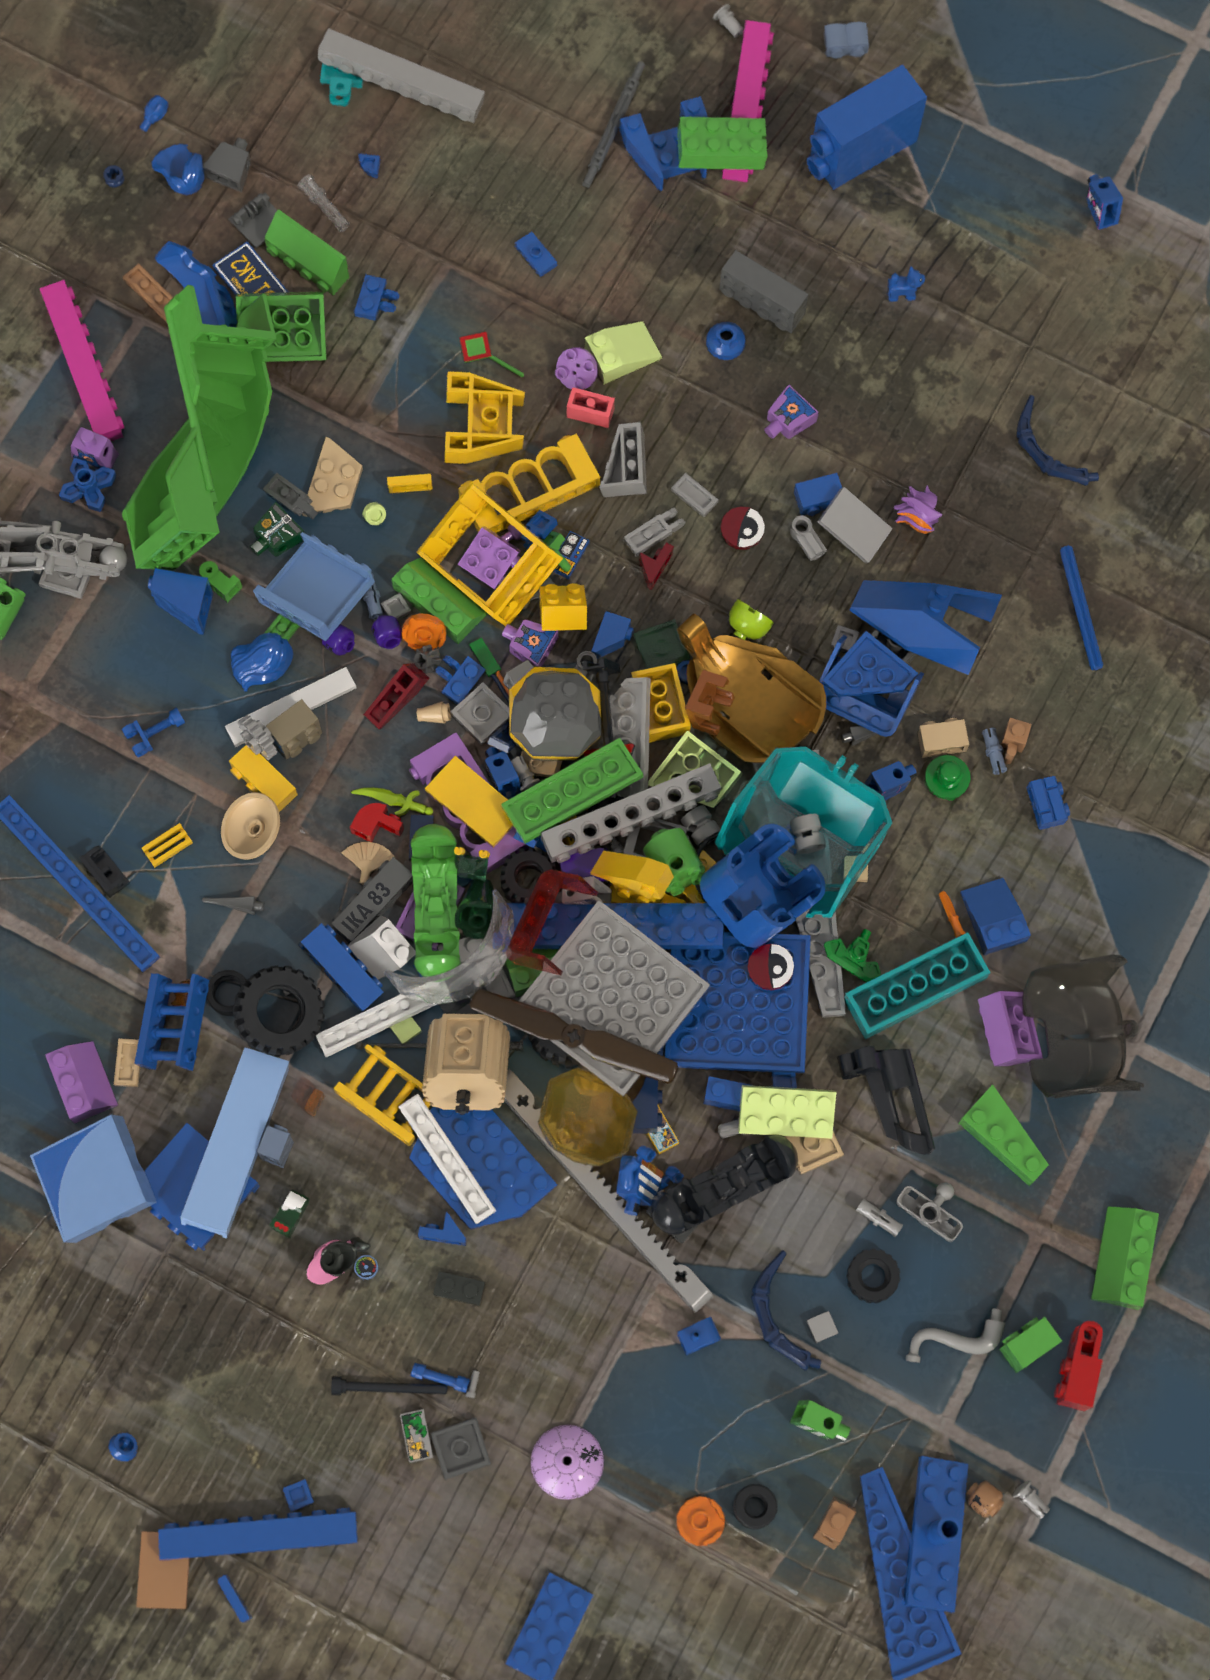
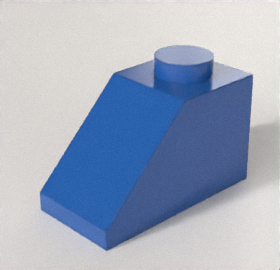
[591,611,634,659]

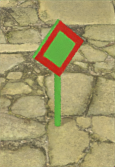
[460,332,524,377]

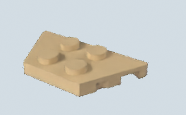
[302,437,363,516]

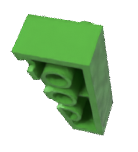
[959,1084,1049,1186]

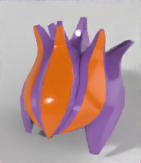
[894,485,942,534]

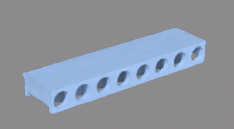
[180,1047,289,1238]

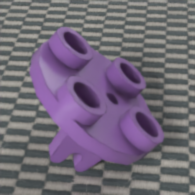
[555,347,598,390]

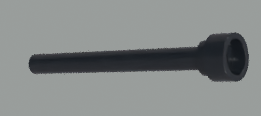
[331,1376,447,1396]

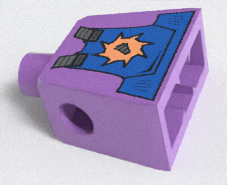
[764,385,818,439]
[71,427,119,469]
[502,620,558,667]

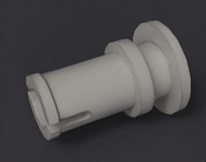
[713,4,745,38]
[511,756,541,792]
[1012,1480,1050,1519]

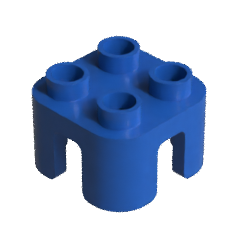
[700,824,826,948]

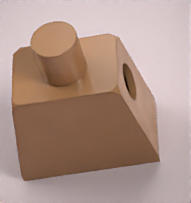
[813,1496,856,1550]

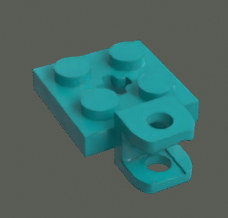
[320,63,363,107]

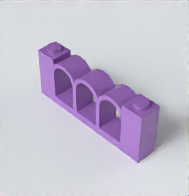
[409,733,529,877]

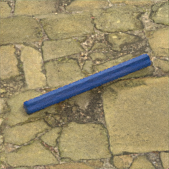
[1060,546,1103,670]

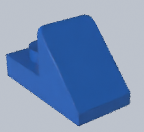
[418,1211,467,1246]

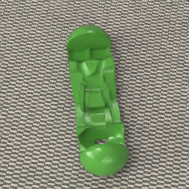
[411,824,461,981]

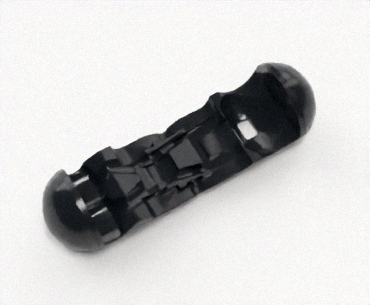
[651,1135,798,1235]

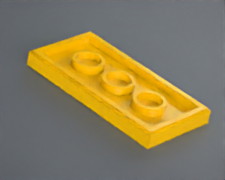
[425,756,513,848]

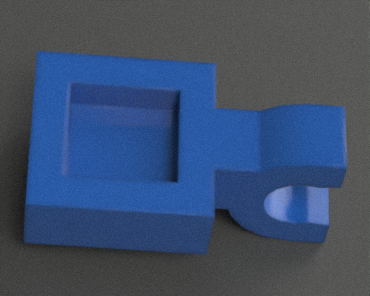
[521,510,558,549]

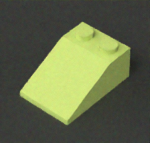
[585,321,662,384]

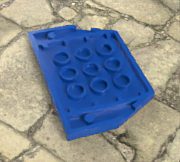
[409,1107,557,1230]

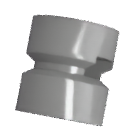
[680,805,721,848]
[790,814,826,854]

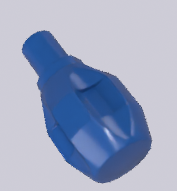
[139,95,169,132]

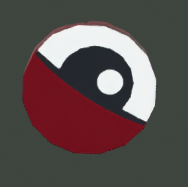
[720,506,765,550]
[748,944,794,991]

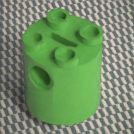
[0,578,26,640]
[643,828,705,896]

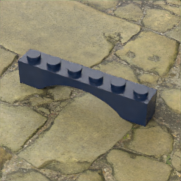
[629,1047,663,1134]

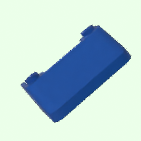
[819,635,924,737]

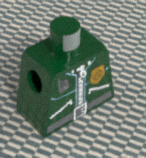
[250,502,304,557]

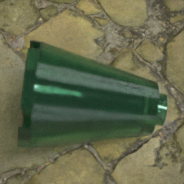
[454,878,501,939]

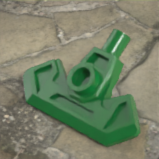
[824,929,882,983]

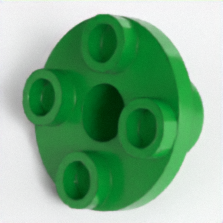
[925,755,971,801]

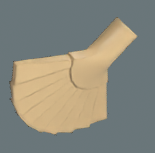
[341,842,395,885]

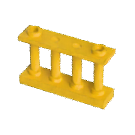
[334,1044,430,1147]

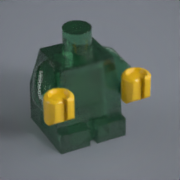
[454,847,490,881]

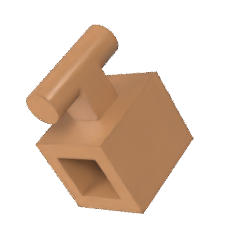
[1001,718,1032,764]

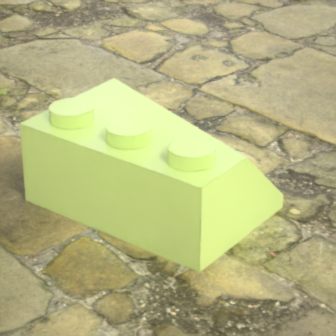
[648,731,743,808]

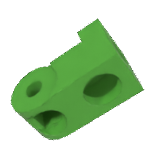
[199,561,243,603]

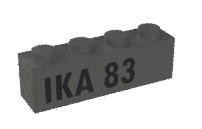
[331,857,413,943]

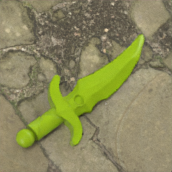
[351,788,433,817]

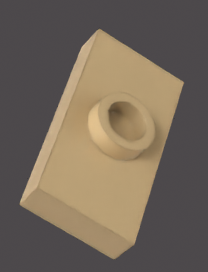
[521,751,562,777]
[114,1039,140,1087]

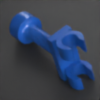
[122,707,185,757]

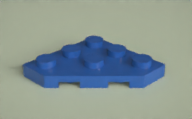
[822,631,918,697]

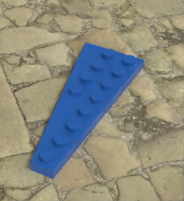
[860,1467,962,1680]

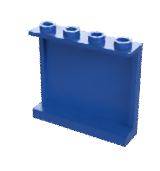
[145,1123,260,1251]

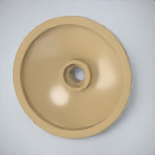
[221,792,280,860]

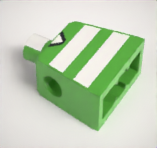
[790,1400,850,1441]

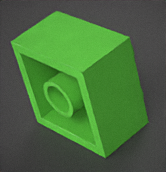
[999,1317,1062,1373]

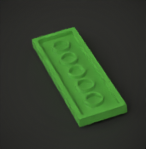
[501,738,643,844]

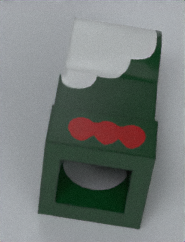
[269,1190,310,1239]

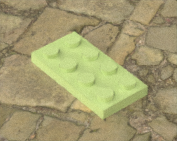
[738,1085,836,1138]

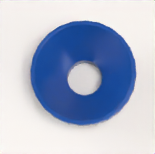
[706,322,745,360]

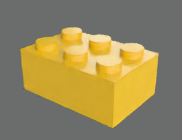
[631,663,691,743]

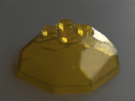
[538,1068,638,1167]

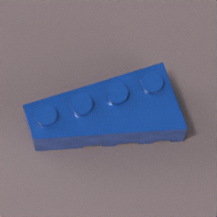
[298,923,384,1012]

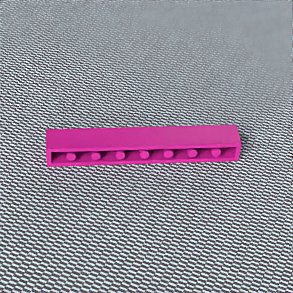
[722,20,774,182]
[40,280,125,441]

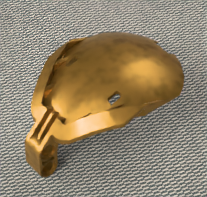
[677,613,826,763]

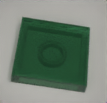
[633,619,691,669]

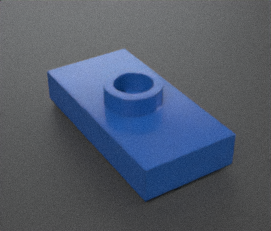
[515,232,557,277]

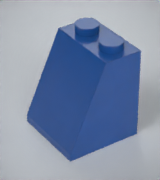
[148,568,213,635]

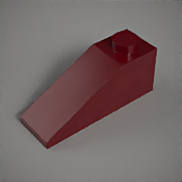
[363,663,430,729]

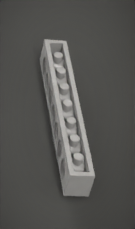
[541,763,721,863]

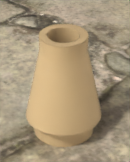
[417,701,451,724]

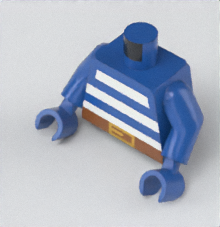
[616,1146,684,1216]

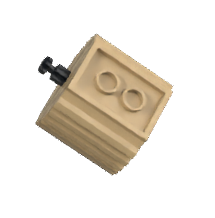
[422,1014,510,1115]

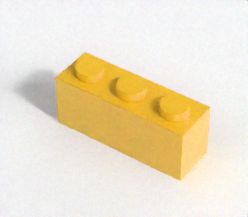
[229,745,298,812]

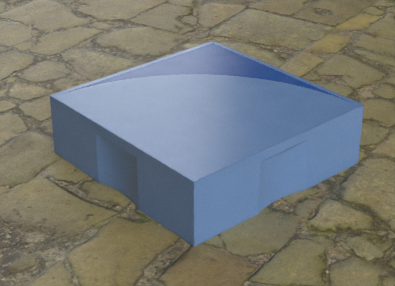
[30,1115,157,1243]

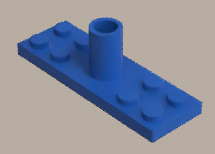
[905,1456,968,1613]

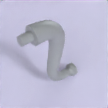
[905,1309,1005,1363]

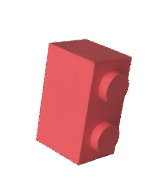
[567,387,615,428]

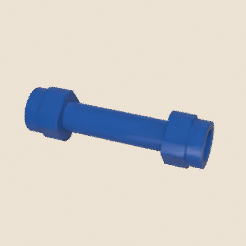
[411,1363,470,1393]

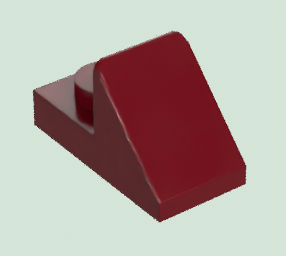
[639,542,674,590]

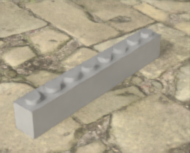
[318,28,485,123]

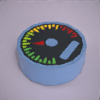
[354,1255,378,1280]

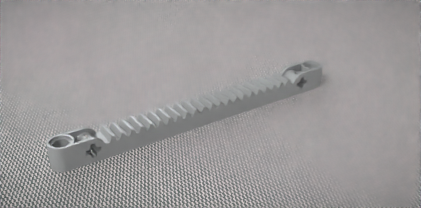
[504,1069,713,1313]

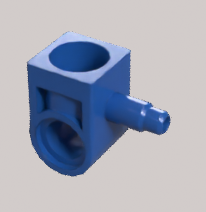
[676,1317,721,1356]

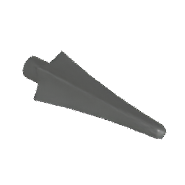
[841,724,900,746]
[202,896,265,915]

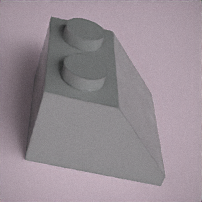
[347,915,416,979]

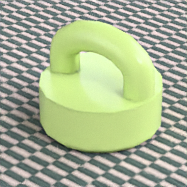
[362,502,386,525]

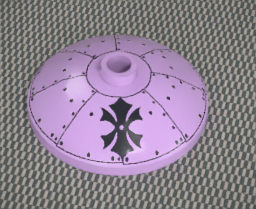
[531,1425,603,1499]

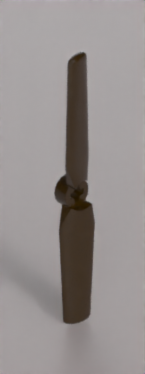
[470,989,678,1084]

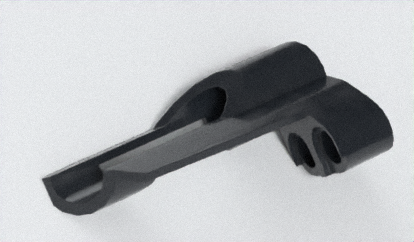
[837,1046,935,1155]

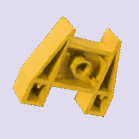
[445,372,525,464]
[590,851,686,903]

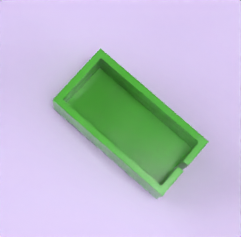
[677,117,767,170]

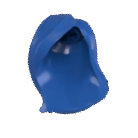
[152,144,204,195]
[231,633,293,692]

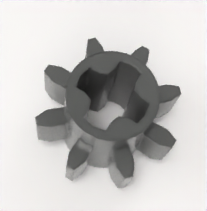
[414,645,442,674]

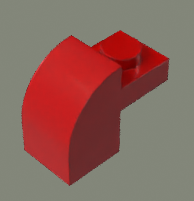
[350,803,404,842]

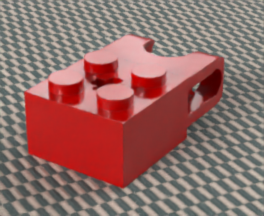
[1054,1321,1103,1411]

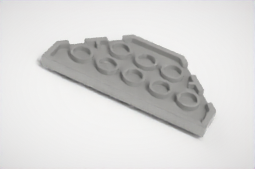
[584,677,651,815]

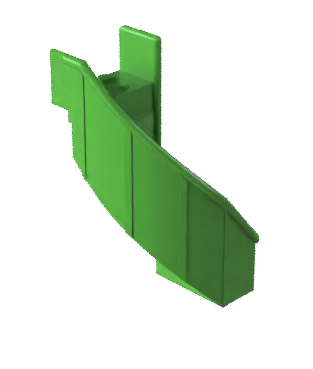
[122,285,276,570]

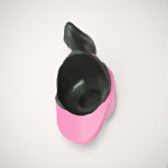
[307,1237,371,1284]

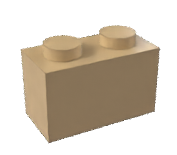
[917,718,969,758]

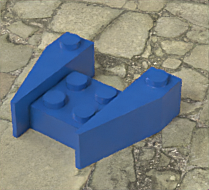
[620,96,707,191]

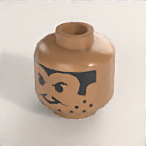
[967,1481,1004,1518]

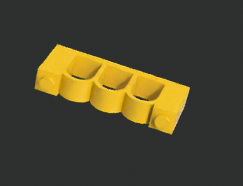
[458,433,600,534]

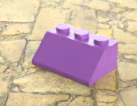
[978,991,1043,1066]
[45,1041,118,1124]

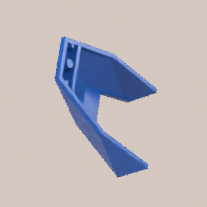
[849,580,1002,675]

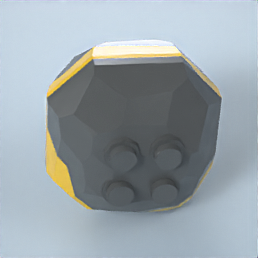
[509,667,601,761]

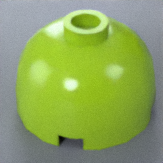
[729,599,774,640]

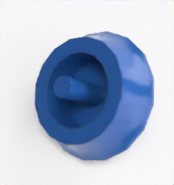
[109,1433,138,1461]

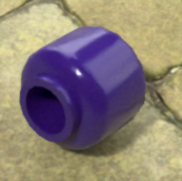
[371,615,402,649]
[322,624,355,656]

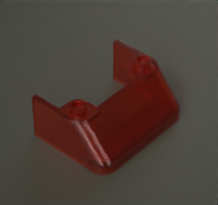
[506,870,598,975]

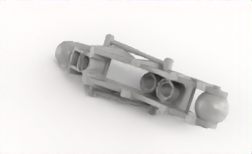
[0,518,127,580]

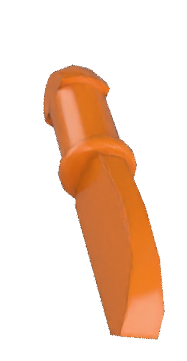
[939,891,965,938]

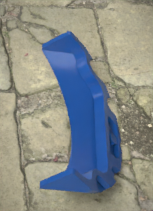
[155,241,237,327]

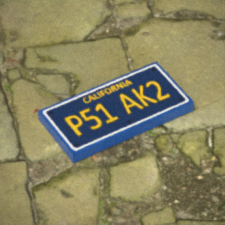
[212,242,288,296]

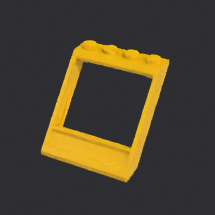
[417,483,563,626]

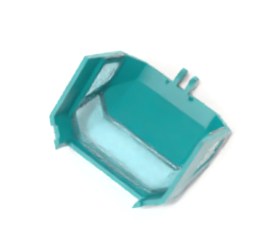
[715,747,892,918]

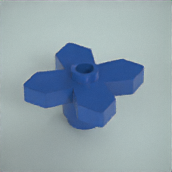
[59,458,116,512]

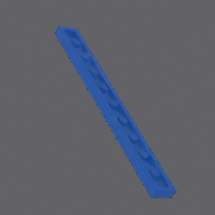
[0,795,160,973]

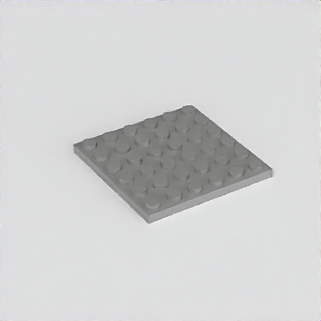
[519,900,710,1097]

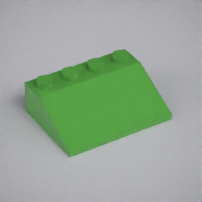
[236,292,326,362]

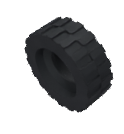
[846,1249,900,1303]

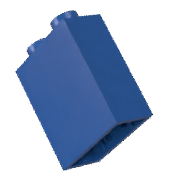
[807,64,927,190]

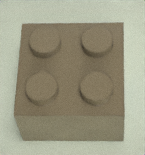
[266,699,322,760]

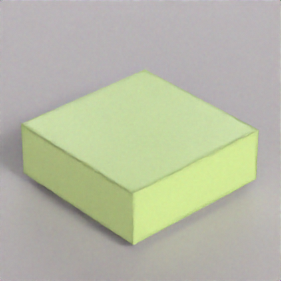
[390,1017,422,1045]

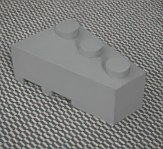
[599,422,647,497]

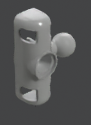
[896,1182,963,1242]

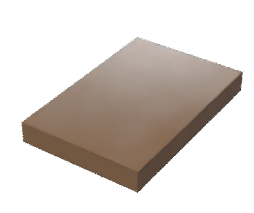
[136,1532,190,1609]

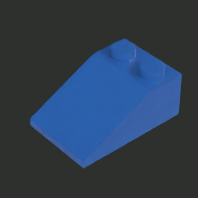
[960,878,1031,955]

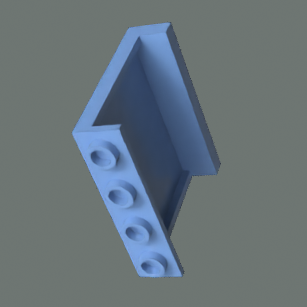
[253,532,375,641]

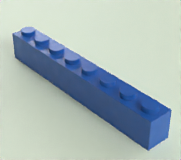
[158,1508,358,1560]

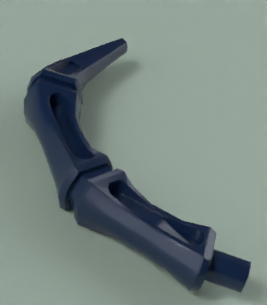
[1016,395,1099,486]
[751,1250,821,1371]

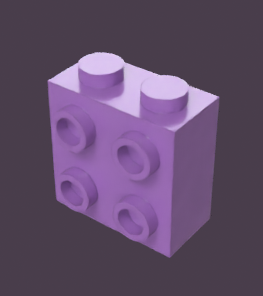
[458,526,521,589]

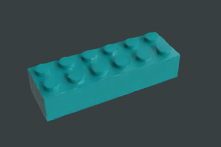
[844,932,991,1040]

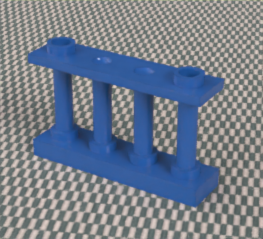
[134,974,209,1071]

